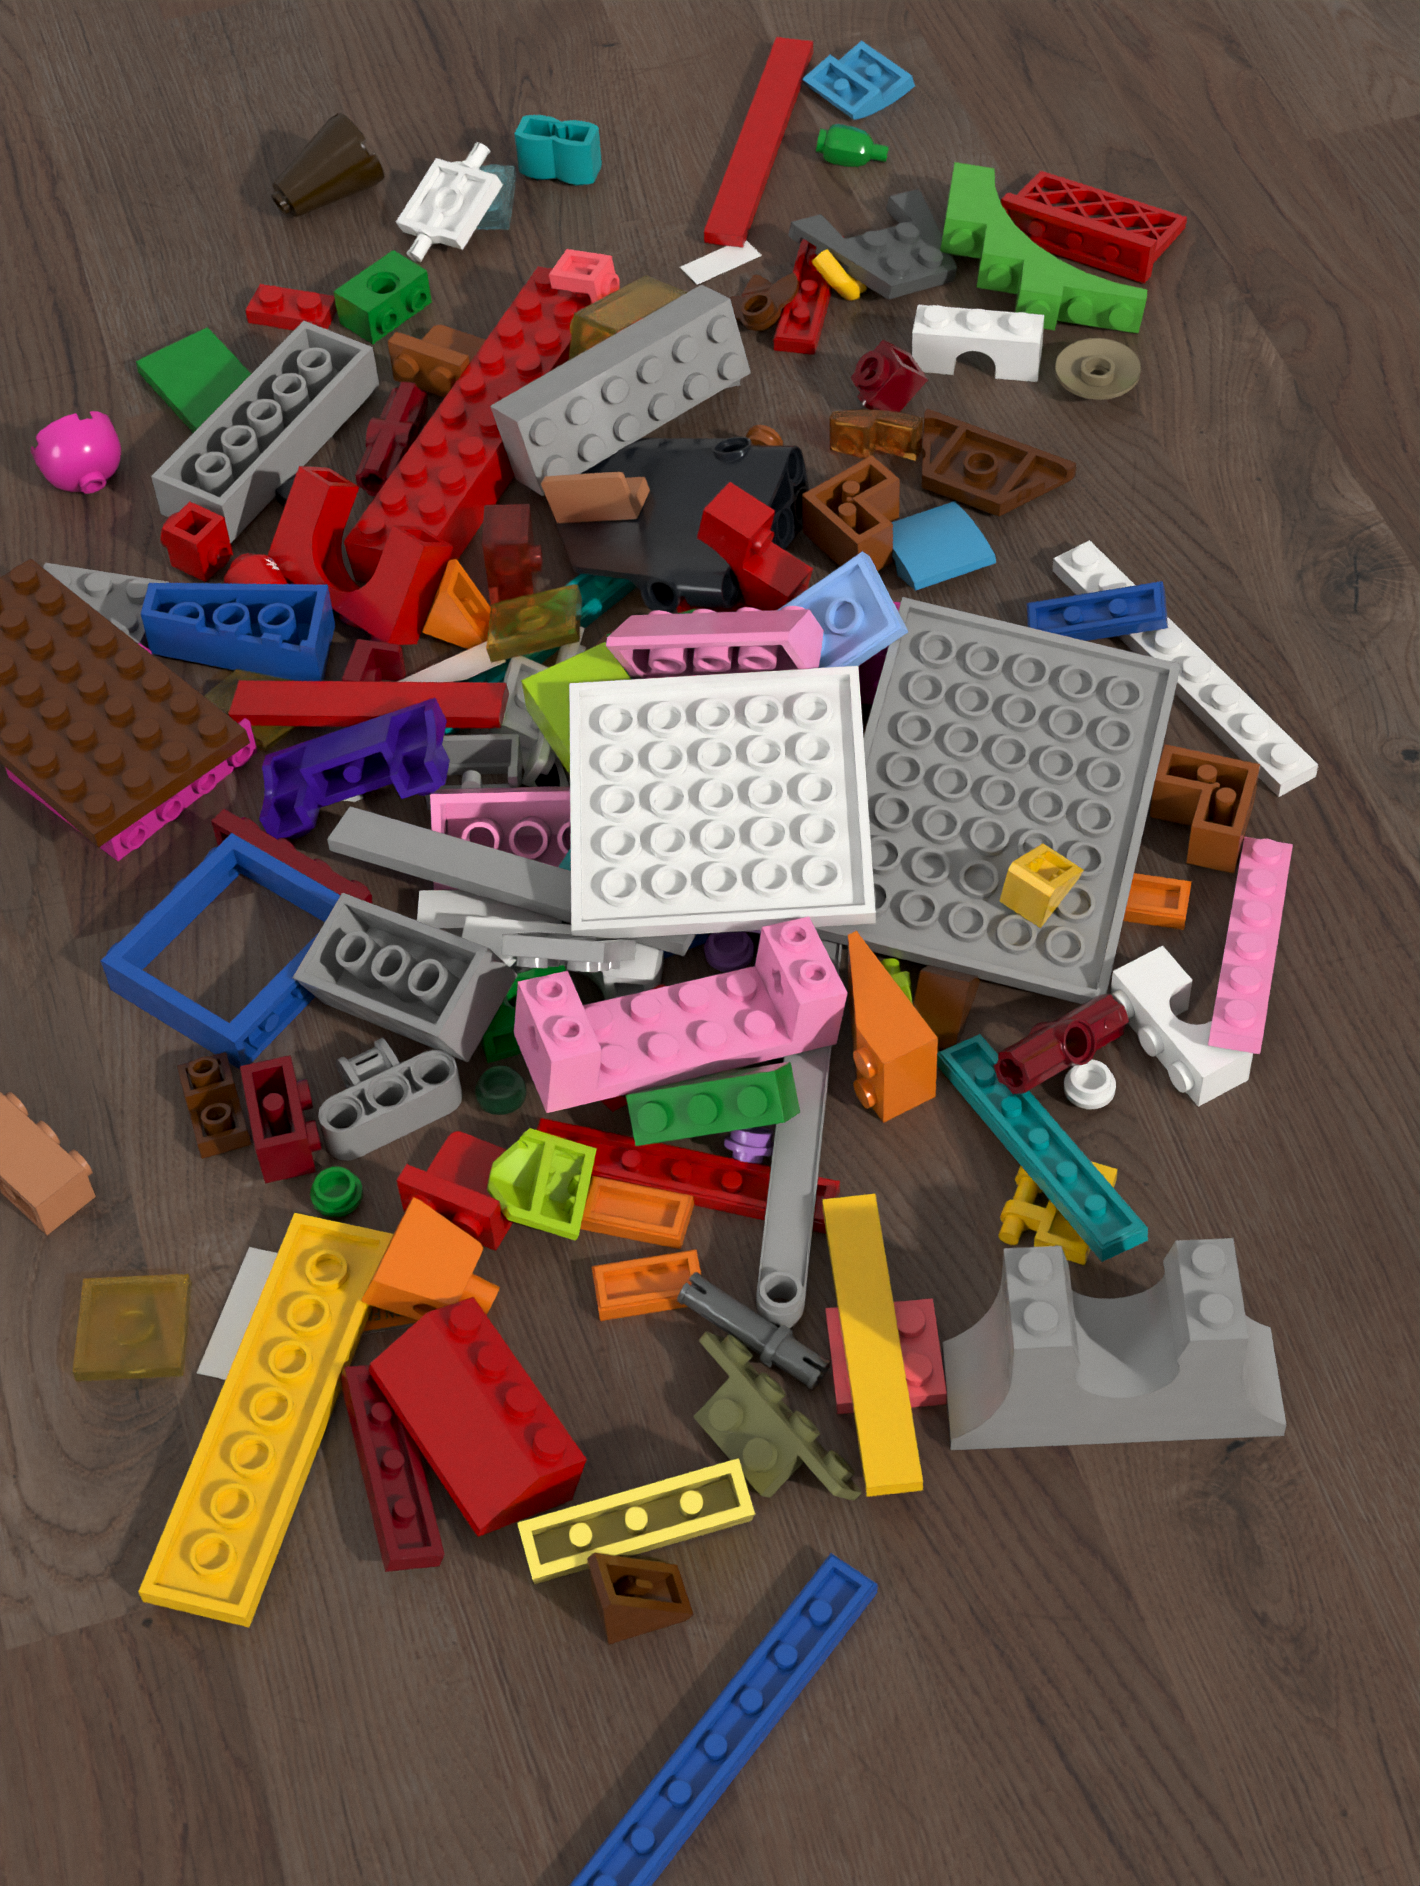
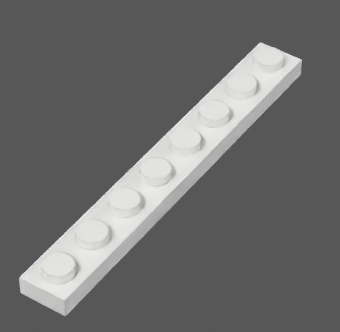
[1053,540,1318,797]

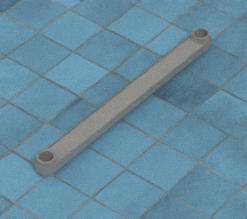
[756,938,842,1328]

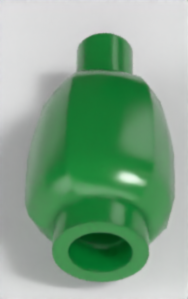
[816,124,889,167]

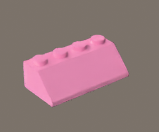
[606,606,824,679]
[430,786,571,890]

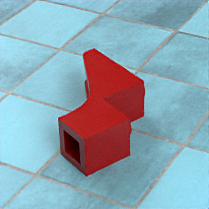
[697,482,813,611]

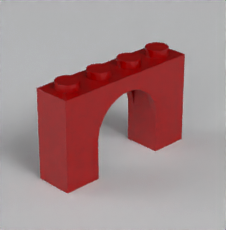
[268,466,453,645]

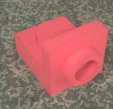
[549,249,620,314]

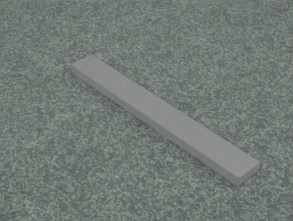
[327,806,696,956]

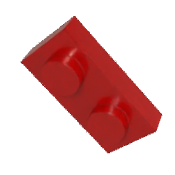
[245,284,337,330]

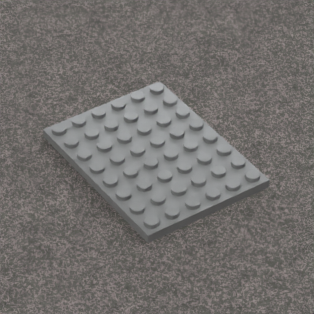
[815,597,1181,1004]

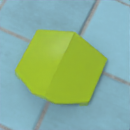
[487,1128,596,1241]

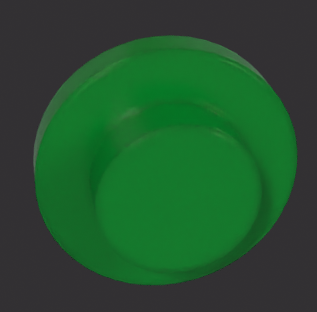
[310,1167,363,1217]

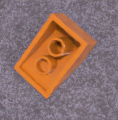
[848,931,938,1123]

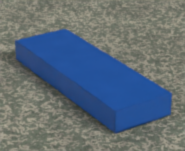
[1027,581,1168,641]

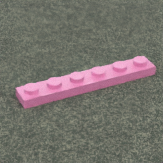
[1208,837,1293,1054]

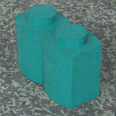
[515,115,602,186]

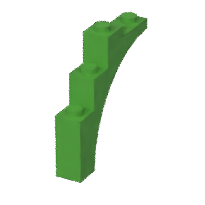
[940,162,1147,334]

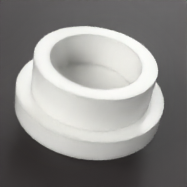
[1064,1060,1116,1109]

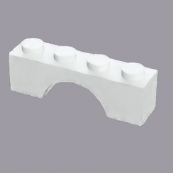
[462,916,664,1000]

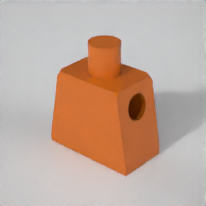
[361,1197,500,1320]

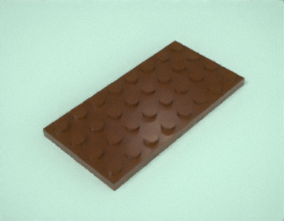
[0,558,250,848]

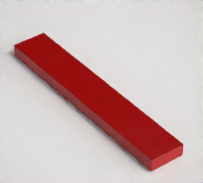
[228,680,509,728]
[536,1118,840,1234]

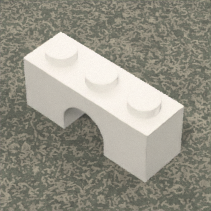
[912,305,1044,382]
[1110,946,1253,1107]

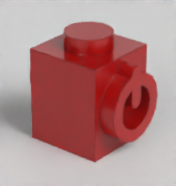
[160,501,233,582]

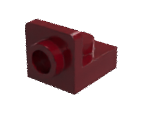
[342,639,406,682]

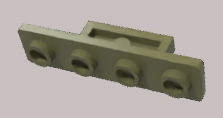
[693,1332,862,1501]

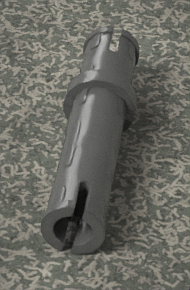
[677,1272,831,1391]

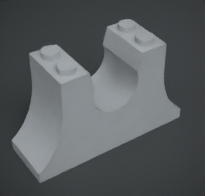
[942,1238,1286,1450]

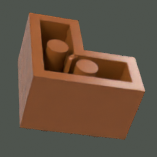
[802,455,900,571]
[1150,744,1260,874]

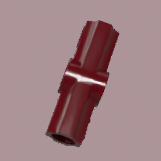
[355,382,428,497]
[993,994,1129,1094]

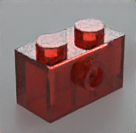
[482,504,543,607]

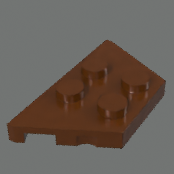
[921,408,1076,517]

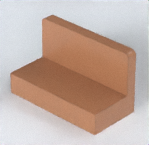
[541,472,650,523]

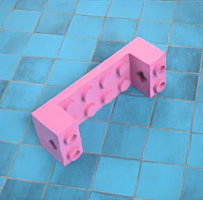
[514,917,847,1113]

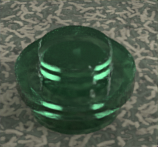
[475,1066,527,1115]

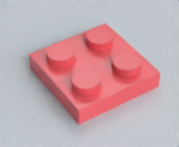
[825,1298,947,1414]

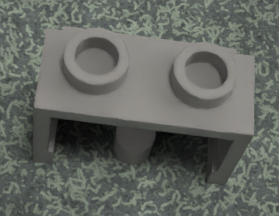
[425,733,523,810]

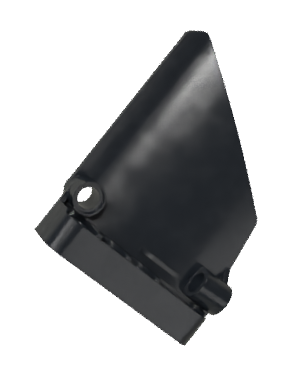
[547,437,810,613]

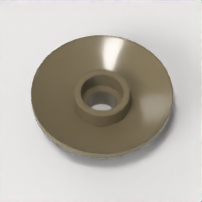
[1055,338,1141,400]

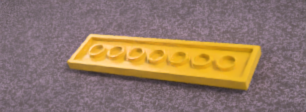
[139,1213,393,1627]

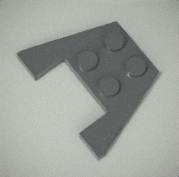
[788,189,957,300]

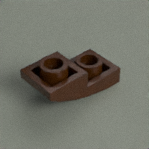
[177,1052,252,1159]

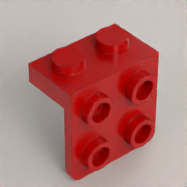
[396,1131,513,1251]

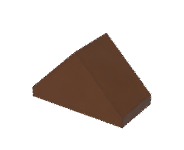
[913,965,981,1053]
[587,1553,694,1645]

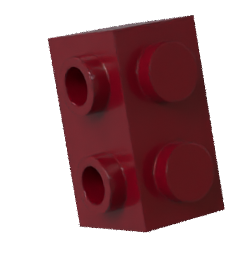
[240,1055,322,1184]

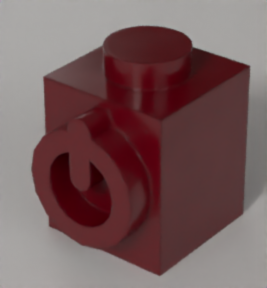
[850,340,928,417]

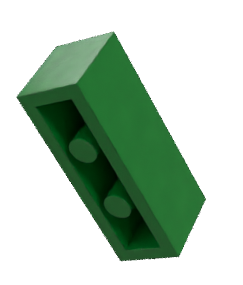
[626,1062,801,1146]

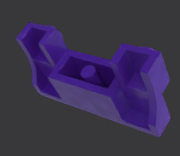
[259,698,450,839]

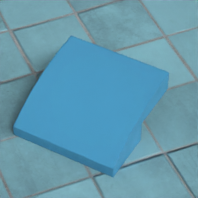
[802,40,915,120]
[892,502,996,591]

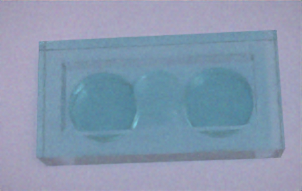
[476,164,516,229]

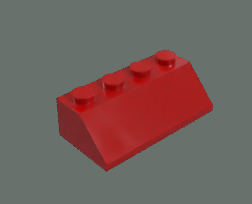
[368,1297,587,1537]

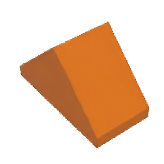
[422,559,500,649]

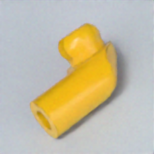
[812,249,867,301]

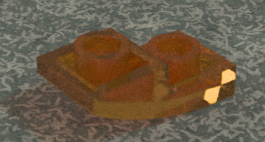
[829,410,923,461]

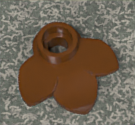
[728,273,799,331]

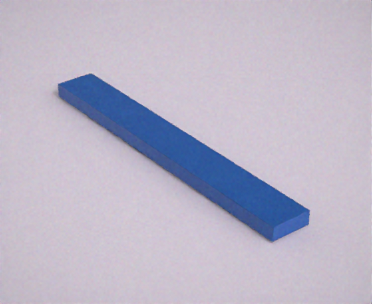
[569,1553,878,1886]

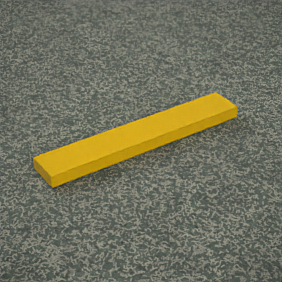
[823,1194,923,1497]

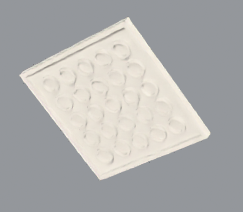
[569,666,876,940]

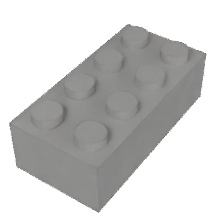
[293,893,518,1062]

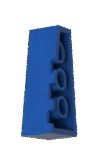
[141,583,335,681]

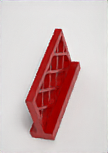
[1001,171,1187,284]

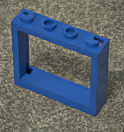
[101,833,340,1069]

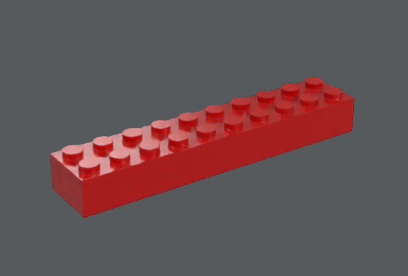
[344,266,619,583]

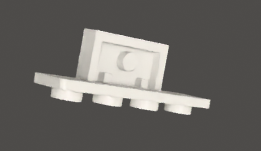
[489,625,586,787]

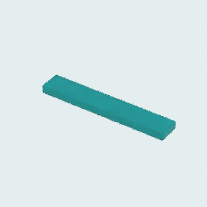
[937,1034,1148,1262]

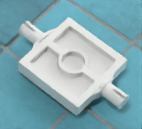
[396,142,503,263]

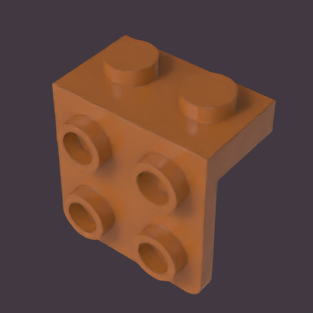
[388,325,486,397]

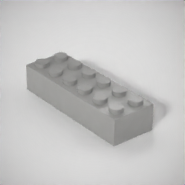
[490,284,751,496]
[151,321,379,543]

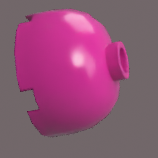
[30,411,121,494]

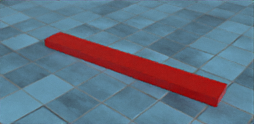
[704,37,813,248]

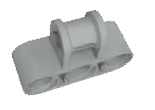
[318,1038,462,1161]

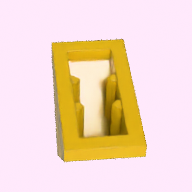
[999,843,1084,928]

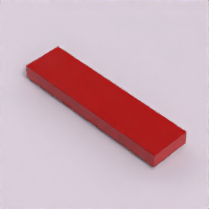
[774,236,844,355]

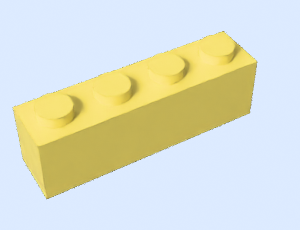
[517,1458,755,1585]

